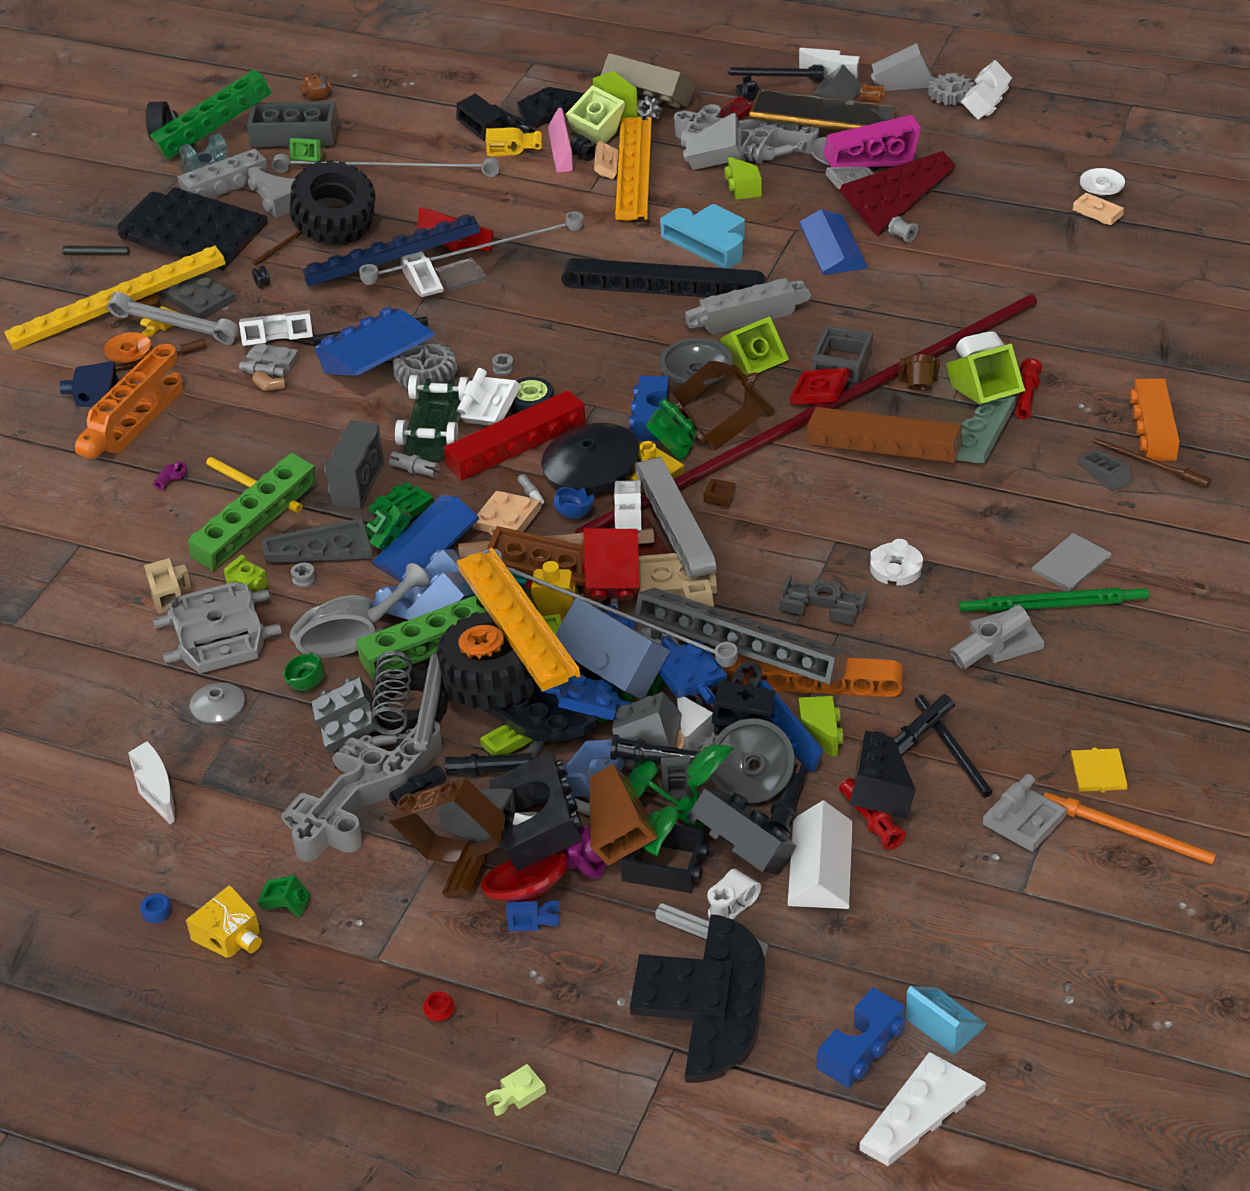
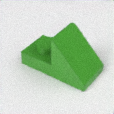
[290,138,324,162]

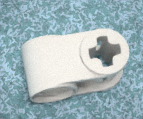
[707,869,761,920]

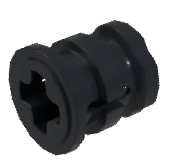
[570,134,597,161]

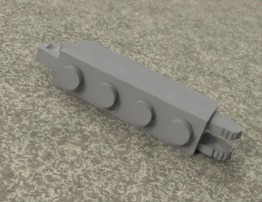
[685,278,812,334]

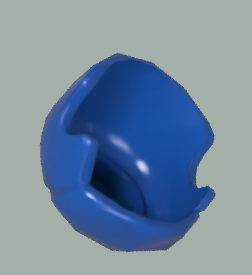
[554,487,594,520]

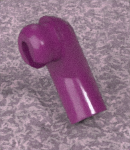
[153,461,187,490]

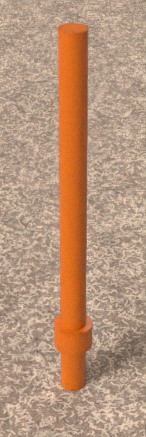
[1043,792,1217,865]

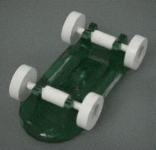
[395,375,470,463]

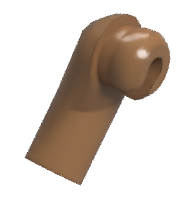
[252,370,286,391]

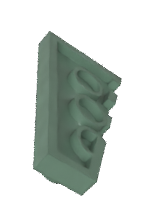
[956,396,1016,463]

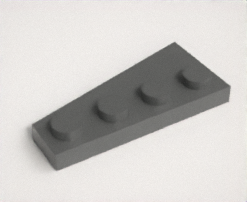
[261,518,373,563]

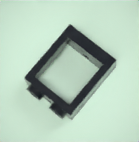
[621,824,710,893]

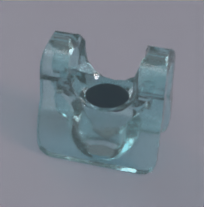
[179,133,229,174]

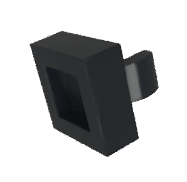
[736,76,760,101]

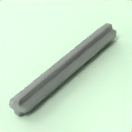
[414,653,442,751]

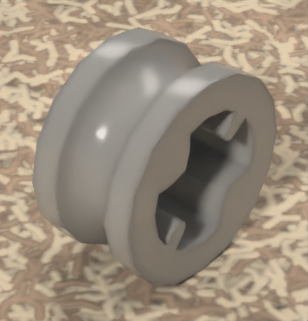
[492,354,514,376]
[291,562,316,588]

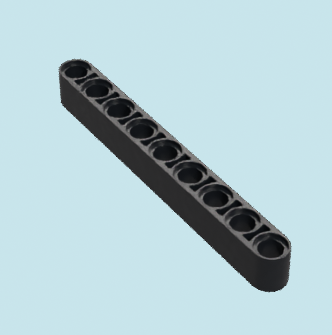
[561,258,766,298]

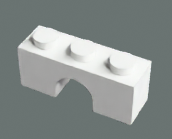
[961,60,1012,120]
[239,310,313,346]

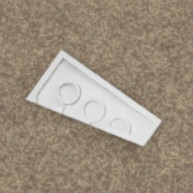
[860,1052,986,1166]

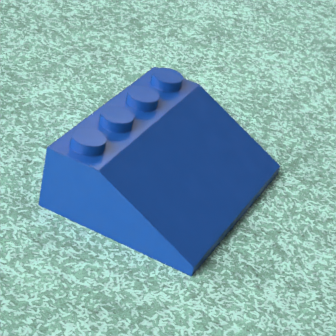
[314,307,435,376]

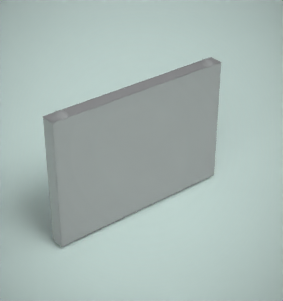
[1032,533,1112,591]

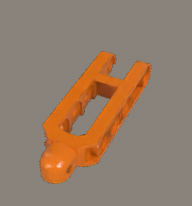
[75,344,184,459]

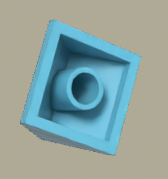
[905,986,987,1055]

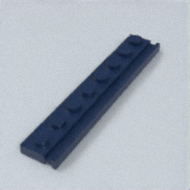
[302,215,481,287]

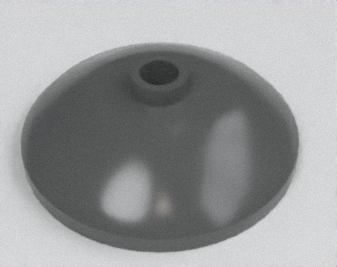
[660,338,732,385]
[711,719,795,805]

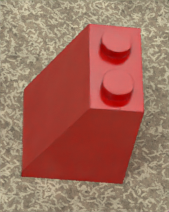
[580,528,640,601]

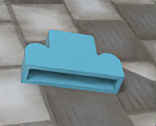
[660,204,745,269]

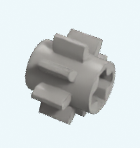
[637,96,663,120]

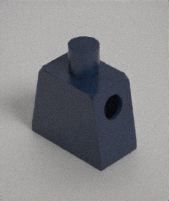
[60,361,119,407]

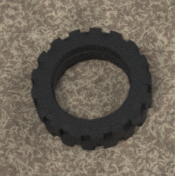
[372,667,447,734]

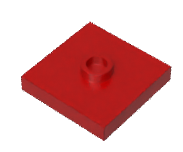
[789,368,850,405]

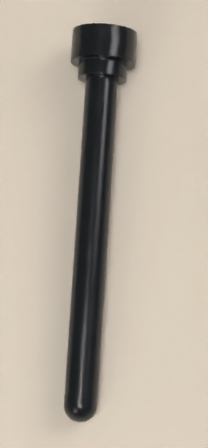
[727,65,824,81]

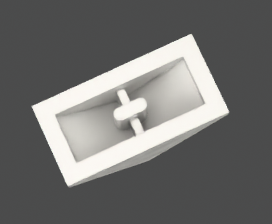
[677,696,714,750]

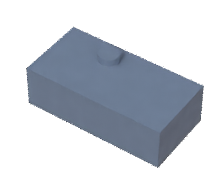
[555,597,670,699]

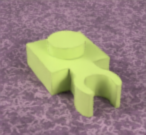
[486,1064,546,1116]

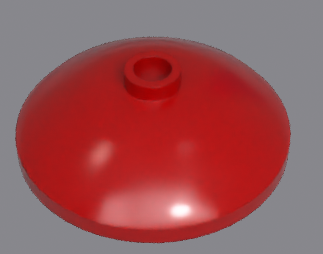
[481,851,568,902]

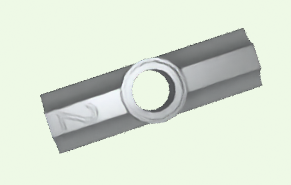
[950,605,1031,669]

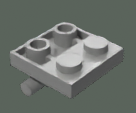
[983,774,1067,852]

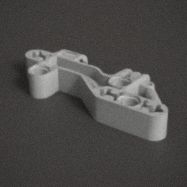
[674,104,819,164]
[281,721,443,862]

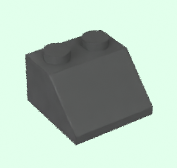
[612,692,682,772]

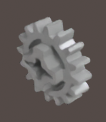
[928,73,974,105]

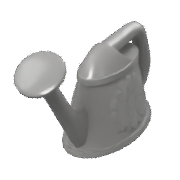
[290,563,430,658]

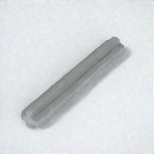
[656,903,768,959]

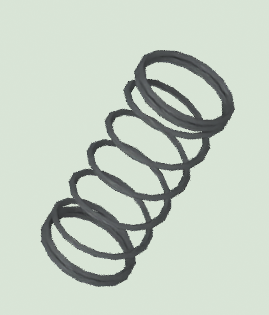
[370,651,413,734]

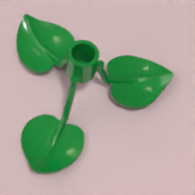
[627,745,735,856]

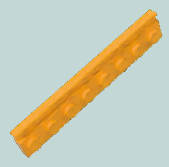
[615,117,652,221]
[456,548,581,692]

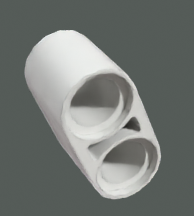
[956,331,1005,358]

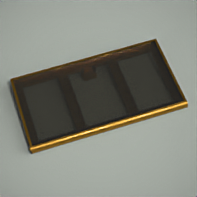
[749,89,897,131]

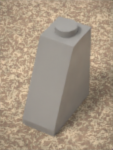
[871,43,933,91]
[683,113,742,170]

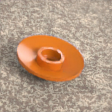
[104,332,151,363]

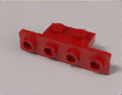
[417,207,494,252]

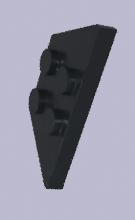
[517,87,585,129]

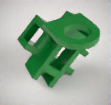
[365,505,412,550]

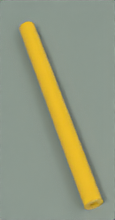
[206,457,303,513]

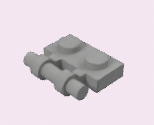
[239,344,299,378]

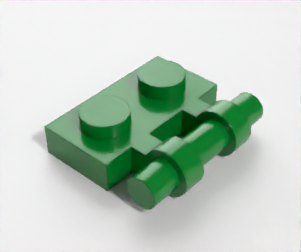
[645,398,697,460]
[368,482,434,519]

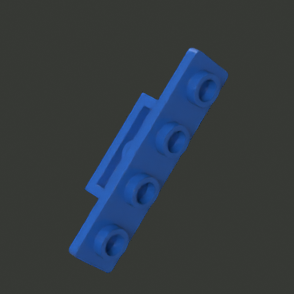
[758,681,823,772]

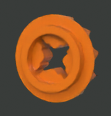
[458,625,504,659]

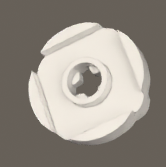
[870,539,923,585]

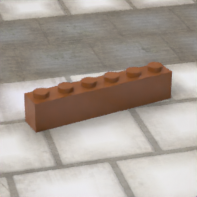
[807,407,962,463]

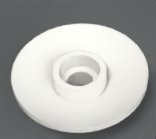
[1080,168,1125,195]

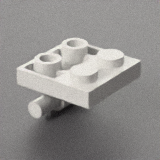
[457,368,521,426]

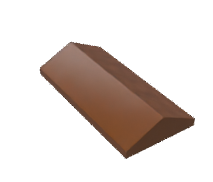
[487,526,583,586]

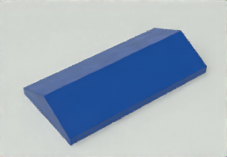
[800,209,867,275]
[372,494,479,582]

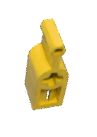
[486,127,542,157]

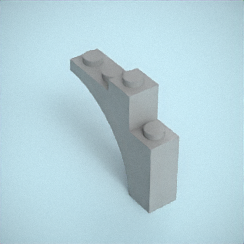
[248,167,346,218]

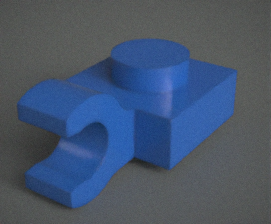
[506,900,560,931]

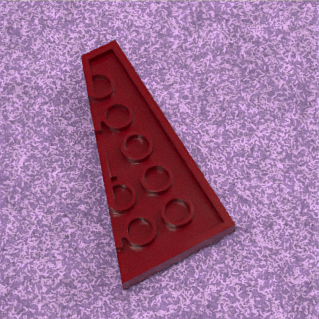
[839,151,956,236]

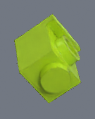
[224,555,268,593]

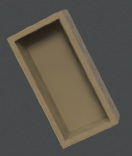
[601,53,696,109]

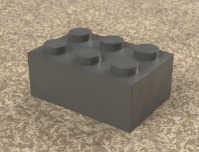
[324,420,384,510]

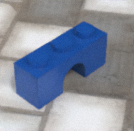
[629,376,669,441]
[817,987,906,1088]

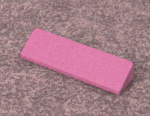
[548,108,573,173]

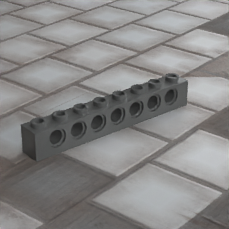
[634,588,849,684]

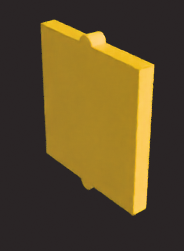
[1071,747,1127,793]

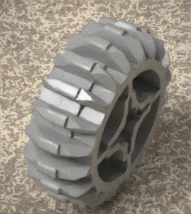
[392,341,457,393]

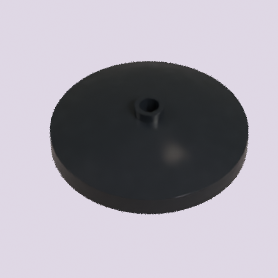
[541,423,641,495]

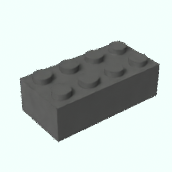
[247,101,339,148]

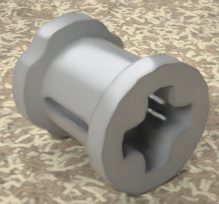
[888,216,918,243]

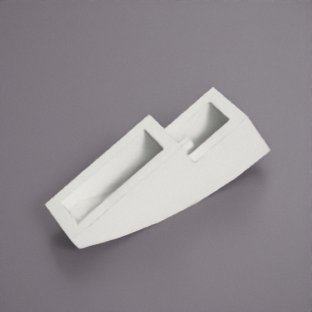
[799,48,860,80]
[400,251,444,297]
[614,480,641,530]
[128,741,175,824]

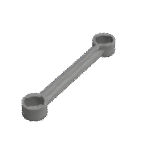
[107,292,239,345]

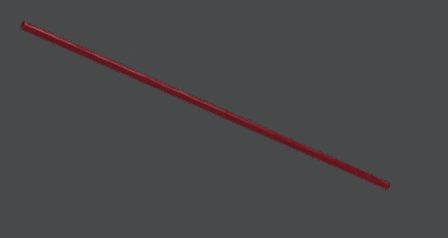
[575,294,1037,533]

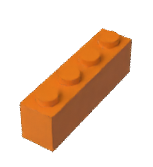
[1129,378,1179,461]

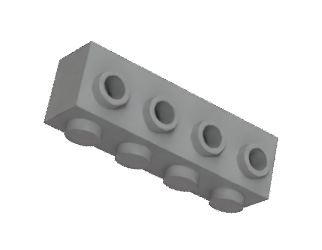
[178,149,269,199]

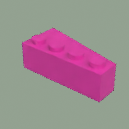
[823,115,921,167]

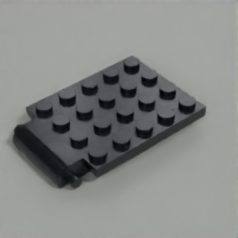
[117,187,268,271]

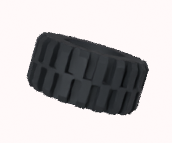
[290,160,376,245]
[437,610,539,710]

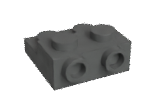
[311,677,378,753]

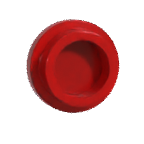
[423,991,455,1022]

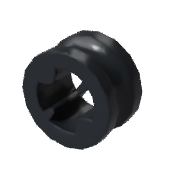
[252,266,270,288]

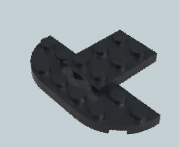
[480,658,601,742]
[629,914,766,1083]

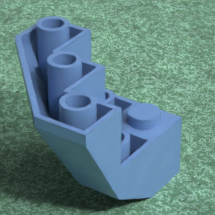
[371,549,474,620]

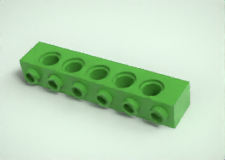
[188,452,316,571]
[356,595,486,680]

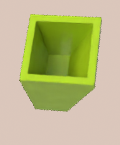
[945,343,1025,404]

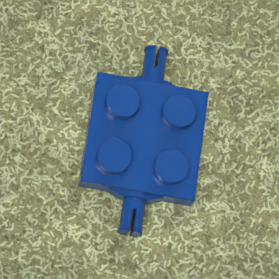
[658,635,727,705]
[540,674,632,720]

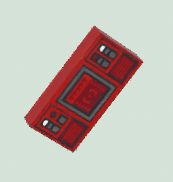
[721,96,754,121]

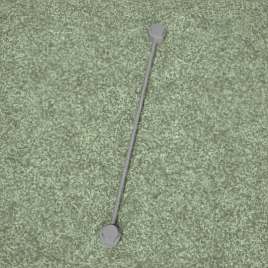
[272,154,500,177]
[359,211,583,285]
[483,549,738,668]

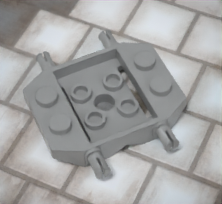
[152,582,282,673]

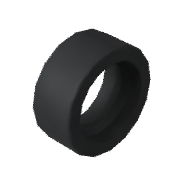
[146,101,172,141]

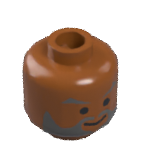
[300,73,331,101]

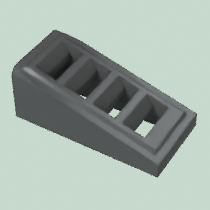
[1077,449,1131,491]
[661,756,692,802]

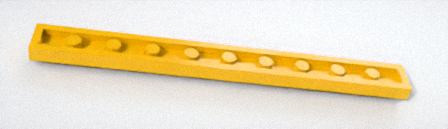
[4,246,225,351]

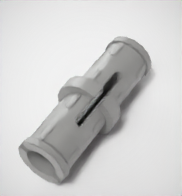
[389,451,440,479]

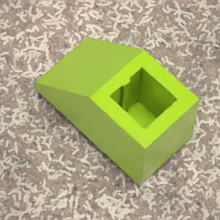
[724,157,762,200]
[798,696,843,757]

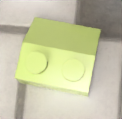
[566,85,625,144]

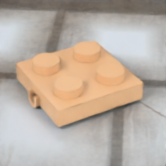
[473,491,542,536]

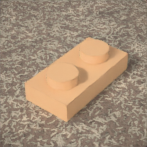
[594,141,618,180]
[1073,193,1124,225]

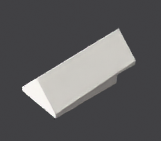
[788,800,852,909]

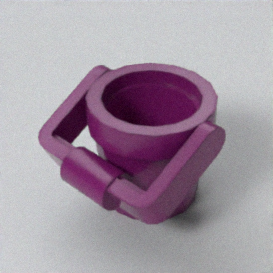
[561,825,606,879]

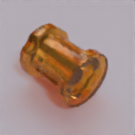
[860,83,885,103]

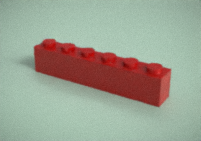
[444,390,586,481]

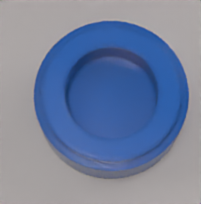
[140,894,172,924]

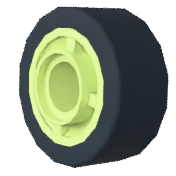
[509,377,554,414]

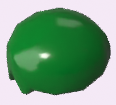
[283,652,325,692]

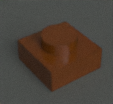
[703,478,736,507]

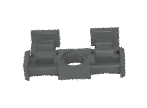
[780,575,868,625]

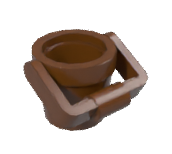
[898,354,940,391]

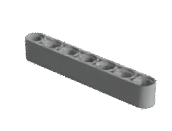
[635,457,716,579]

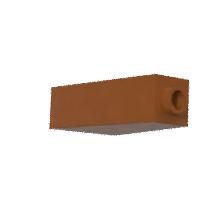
[589,764,657,866]

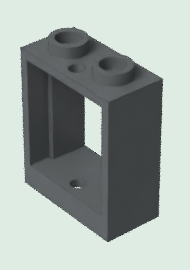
[811,325,873,385]

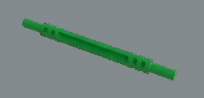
[959,587,1149,613]

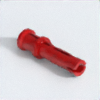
[1015,358,1042,420]
[839,778,906,850]

